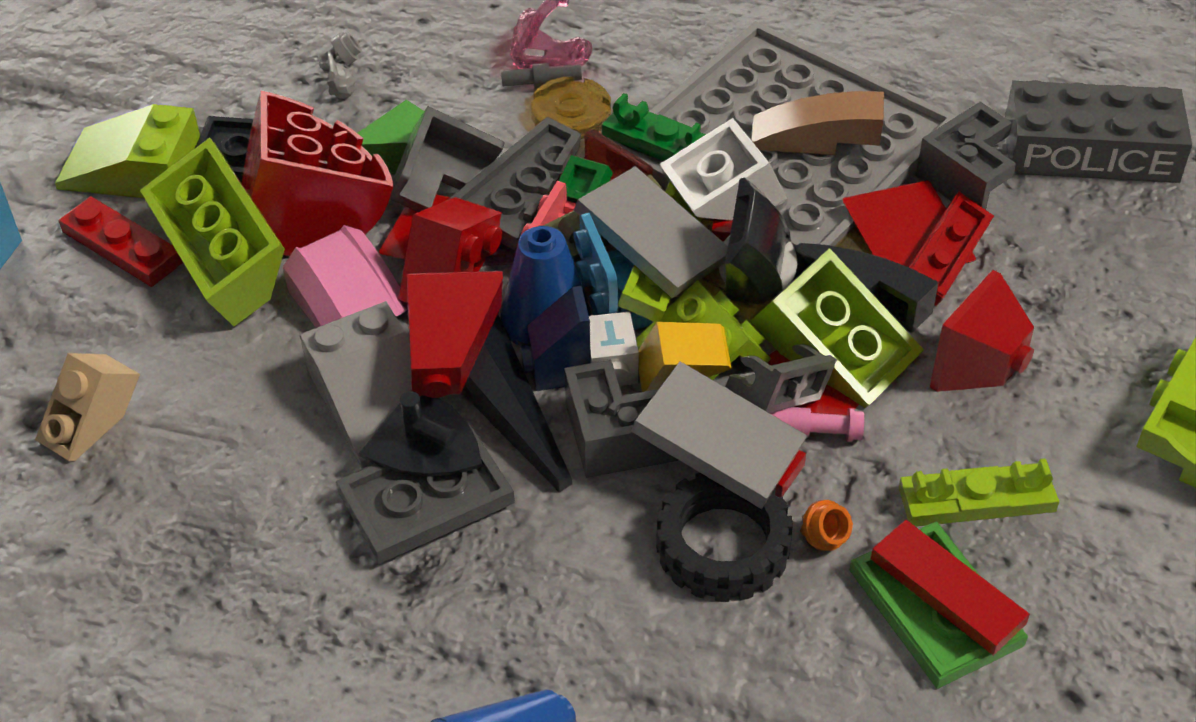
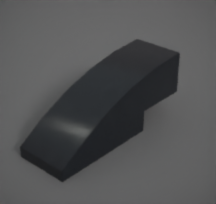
[793,243,939,333]

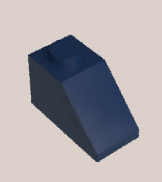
[520,286,591,391]

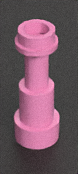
[770,407,864,442]

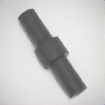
[501,63,582,88]

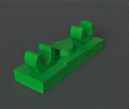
[602,93,706,161]

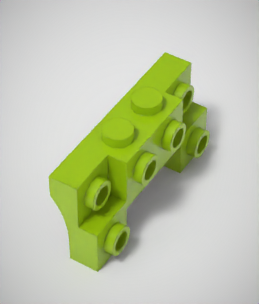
[1136,337,1196,488]

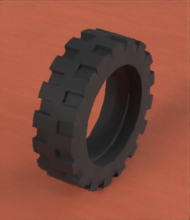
[656,472,793,602]

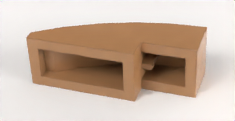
[751,91,884,155]

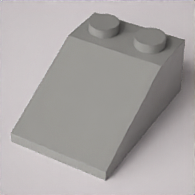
[299,301,411,468]

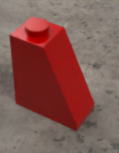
[407,271,503,398]

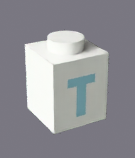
[589,311,639,387]

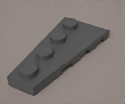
[448,117,581,251]

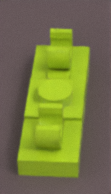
[898,458,1059,527]

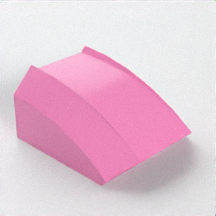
[283,225,408,328]

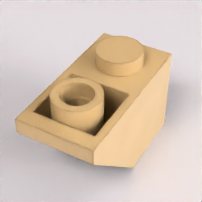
[35,353,140,461]

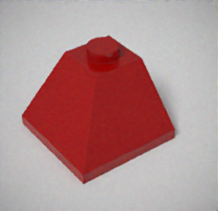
[930,270,1034,392]

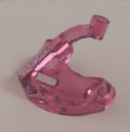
[510,0,592,69]

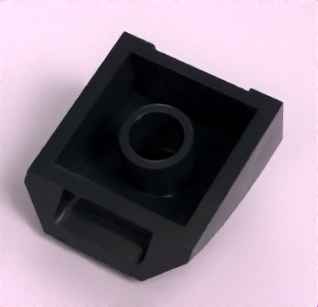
[725,177,791,304]

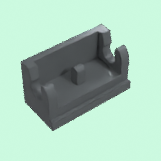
[725,344,837,413]

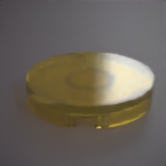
[531,77,611,139]

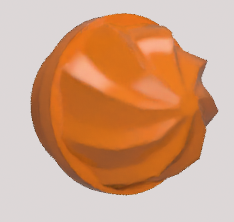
[800,500,853,551]

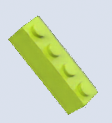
[140,138,285,327]

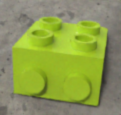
[636,280,771,380]

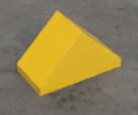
[638,322,732,392]

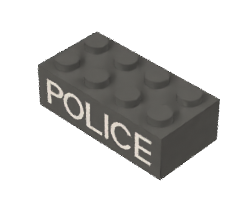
[1005,80,1192,183]

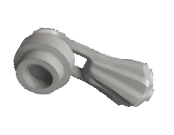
[319,32,362,99]

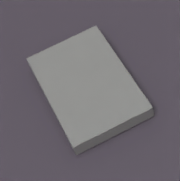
[573,166,728,298]
[631,361,807,509]

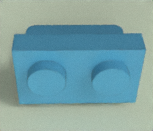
[574,212,654,330]

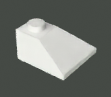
[659,118,787,220]

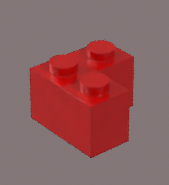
[398,197,502,303]

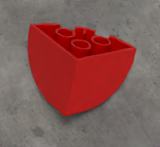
[242,90,394,256]

